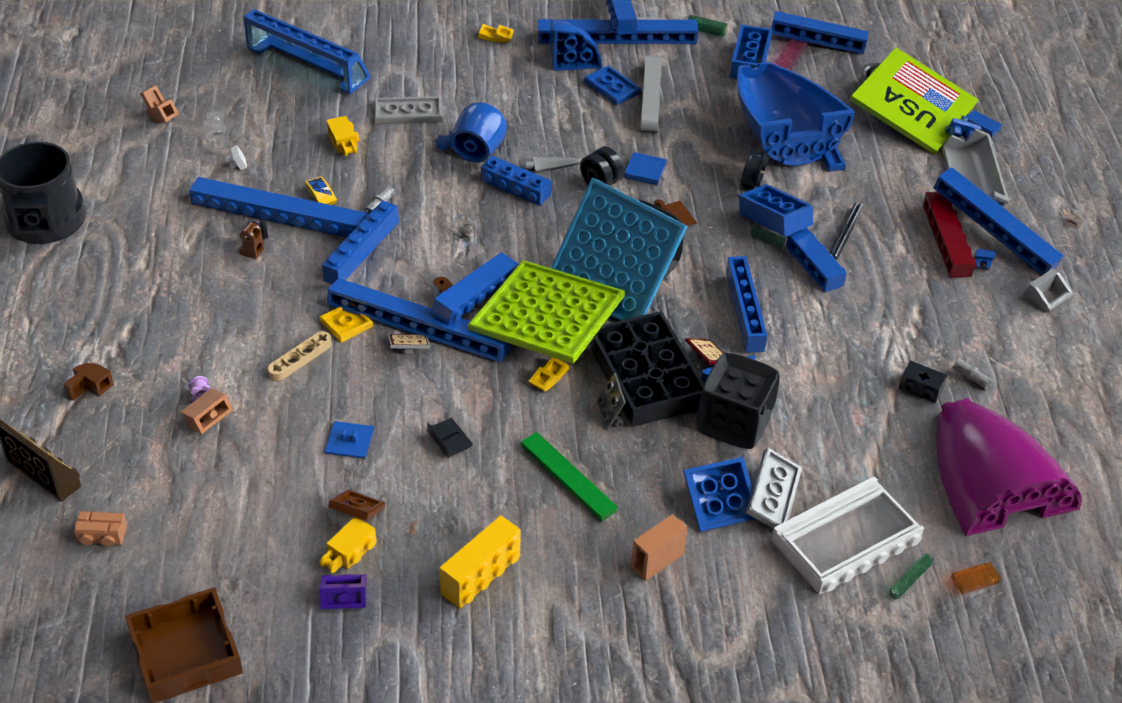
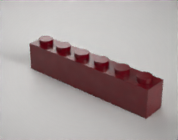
[922,192,976,278]

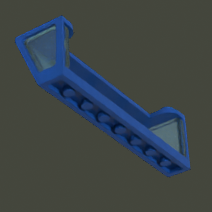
[243,9,371,94]

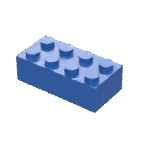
[730,24,773,79]
[738,184,813,237]

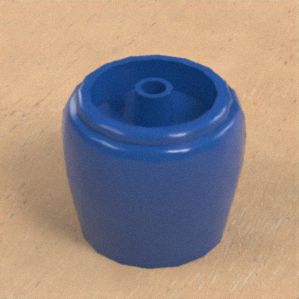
[451,102,507,163]

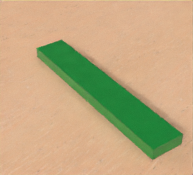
[521,432,618,522]

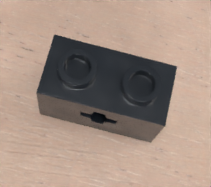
[898,360,947,403]

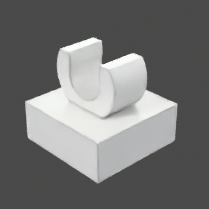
[225,145,247,170]

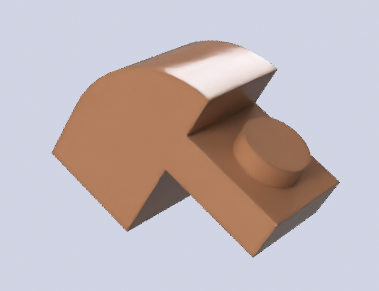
[140,85,179,123]

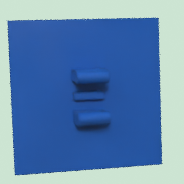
[325,421,374,459]

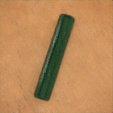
[888,553,934,600]

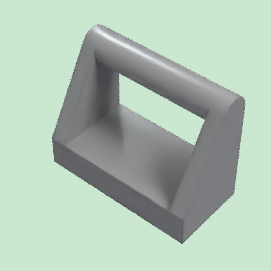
[1025,268,1073,312]

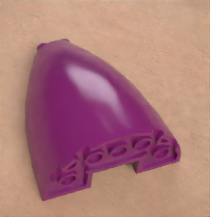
[936,398,1082,536]

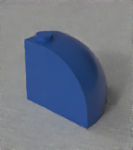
[549,20,602,71]

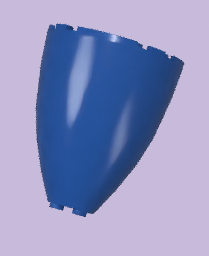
[737,62,855,166]

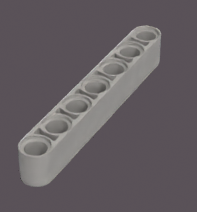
[641,56,662,132]

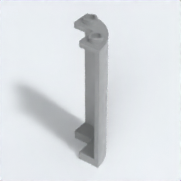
[941,129,1009,216]

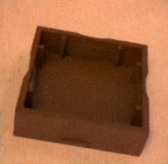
[125,587,243,703]

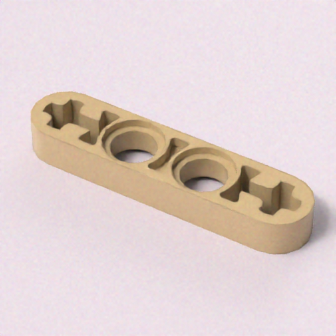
[268,331,332,381]

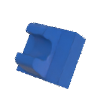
[973,249,995,270]

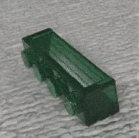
[687,15,728,37]

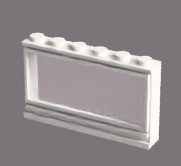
[771,476,924,595]

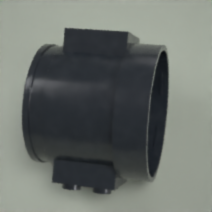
[0,141,86,244]

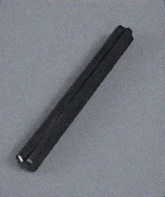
[829,202,863,261]

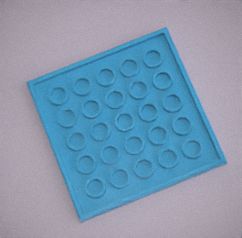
[551,178,688,321]

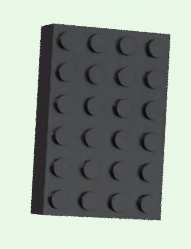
[589,311,704,427]

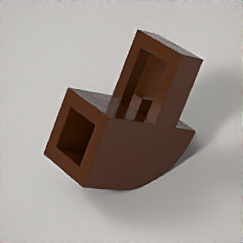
[63,363,114,401]

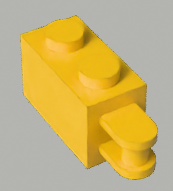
[326,116,359,156]
[319,517,377,573]

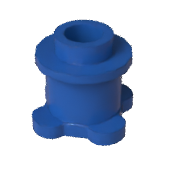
[435,131,454,152]

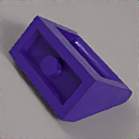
[320,574,367,609]

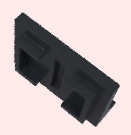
[427,417,473,458]

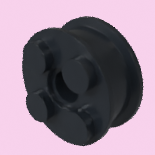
[740,148,769,189]

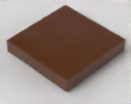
[328,489,386,521]

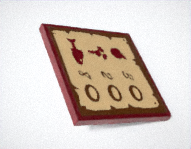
[685,338,724,364]

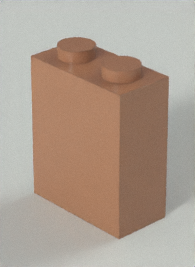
[631,514,688,581]

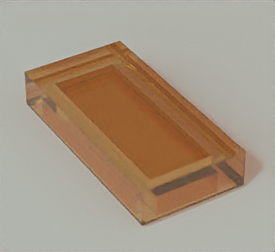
[951,562,1002,594]

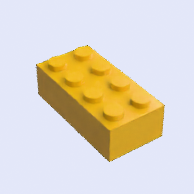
[439,515,521,609]

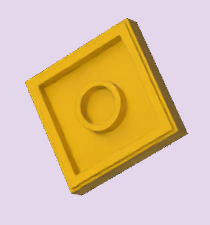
[319,302,373,343]

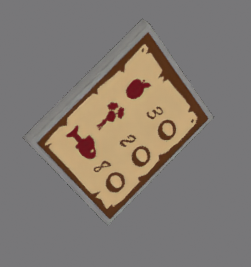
[388,334,430,353]

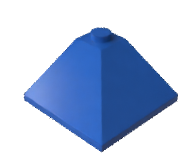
[683,457,756,532]

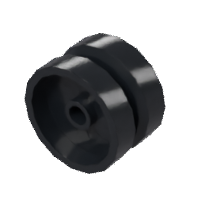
[580,146,624,186]

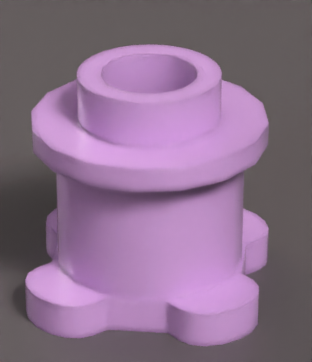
[188,376,211,402]

